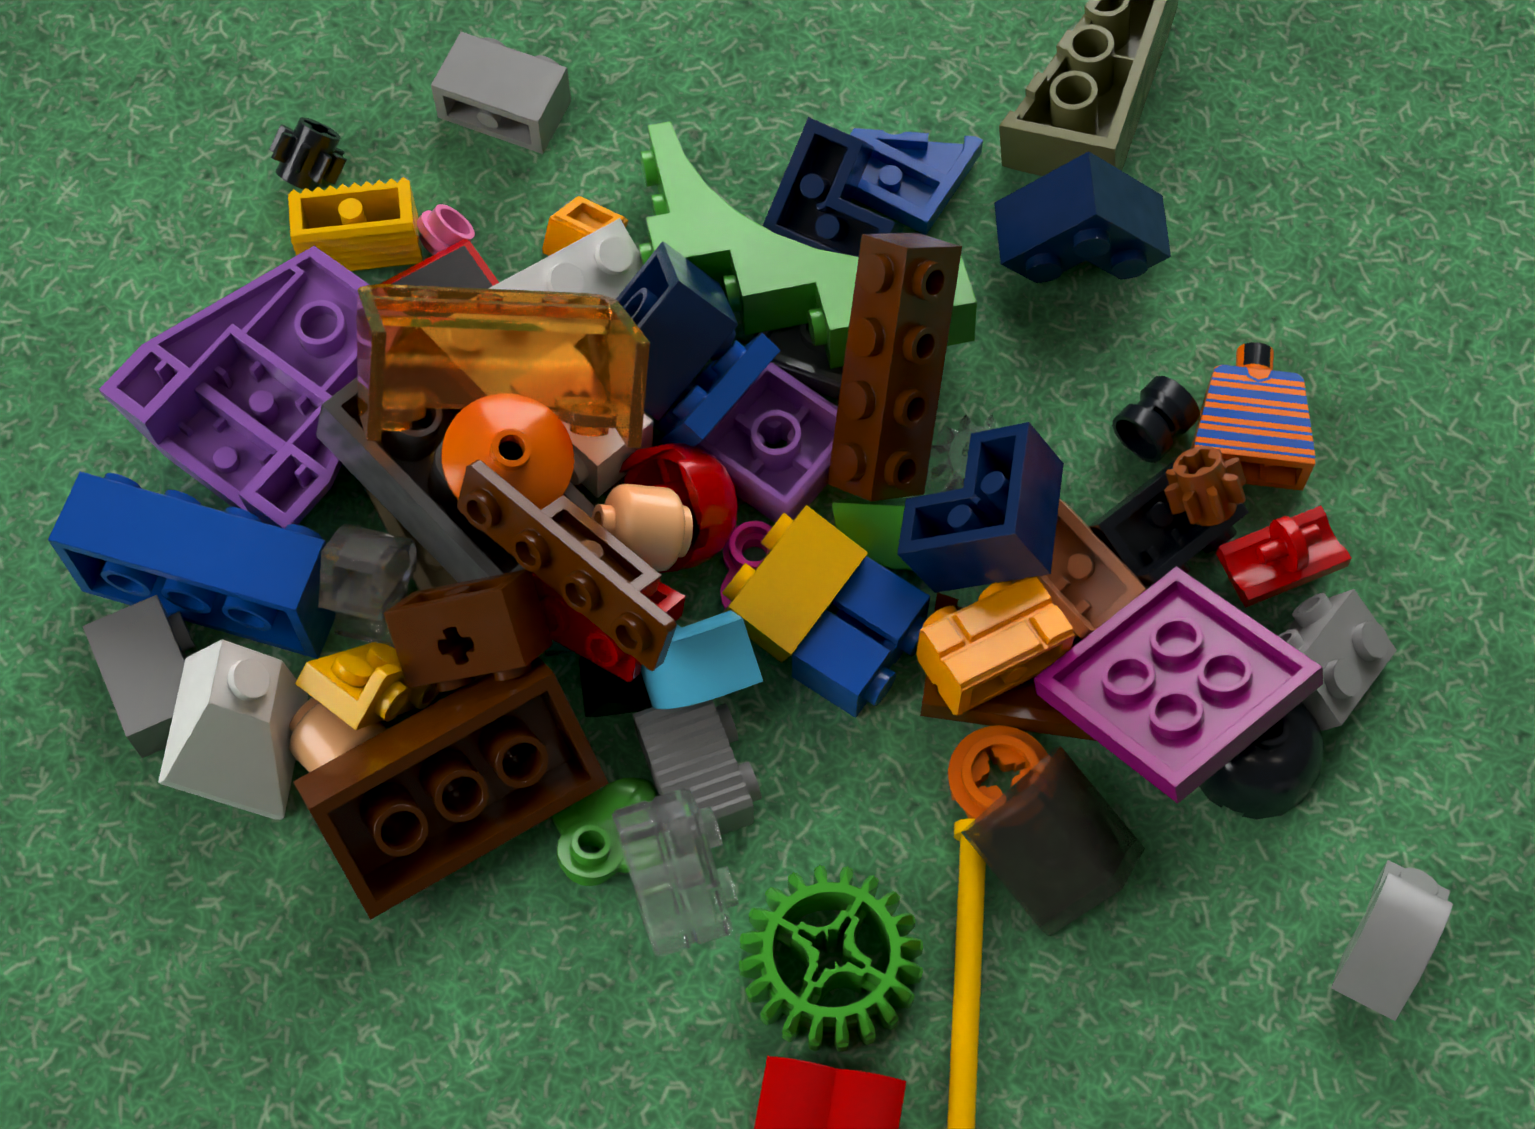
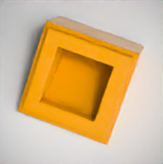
[542,196,628,256]

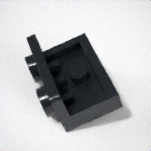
[1089,459,1249,586]

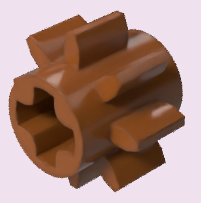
[1164,446,1247,526]

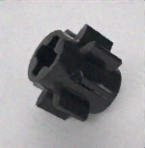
[269,117,347,192]

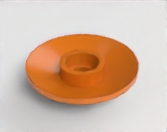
[441,393,574,510]

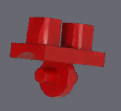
[1216,505,1352,608]

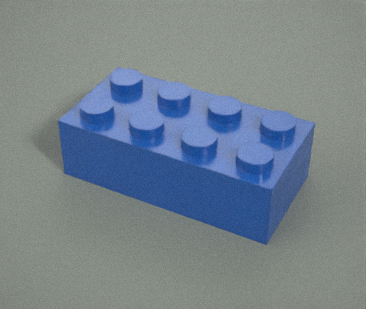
[48,471,346,659]

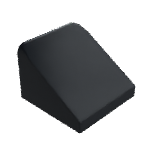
[579,656,652,717]

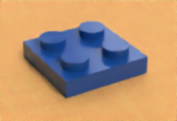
[652,333,781,447]

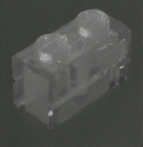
[611,788,739,957]

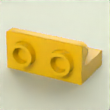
[295,641,439,730]

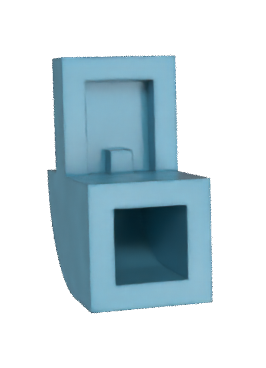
[640,610,763,709]

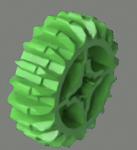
[739,865,923,1052]

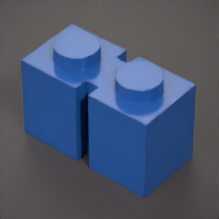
[792,556,930,718]

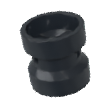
[1112,376,1200,463]

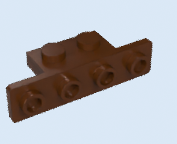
[457,460,677,671]

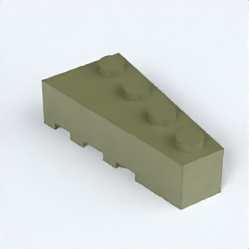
[999,0,1178,176]

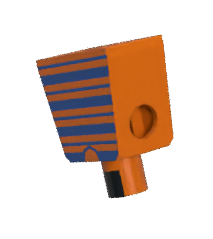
[1191,342,1315,491]

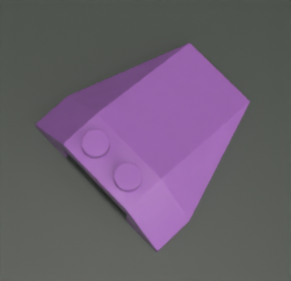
[99,246,409,529]

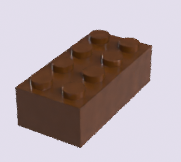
[293,657,609,920]

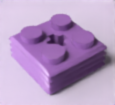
[694,362,838,523]

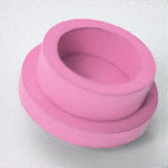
[417,204,475,255]

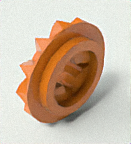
[947,725,1054,830]

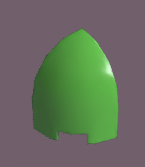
[832,497,912,570]

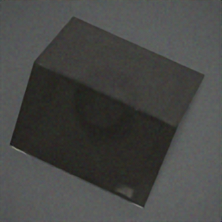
[961,746,1145,936]

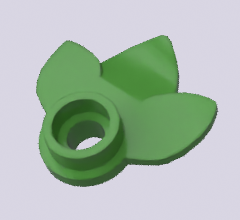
[551,777,675,886]

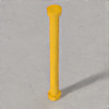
[947,819,994,1129]

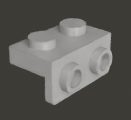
[1278,589,1397,731]

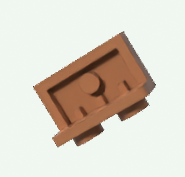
[1011,499,1148,640]

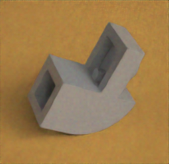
[1331,860,1453,1021]

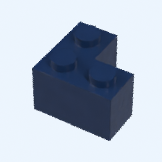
[762,117,905,257]
[994,151,1171,283]
[897,422,1064,593]

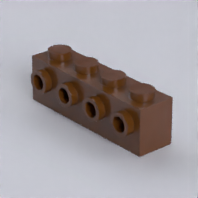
[827,233,962,501]

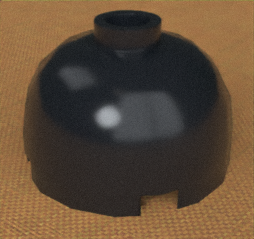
[1199,702,1324,819]

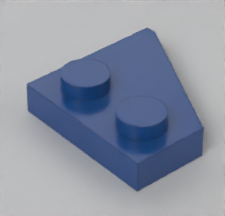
[850,128,983,235]

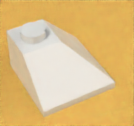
[158,639,308,820]

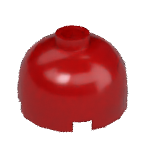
[619,443,738,573]

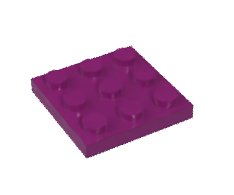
[1034,566,1323,804]

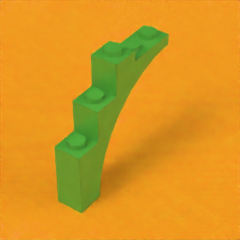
[638,121,977,369]

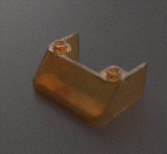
[356,284,650,448]

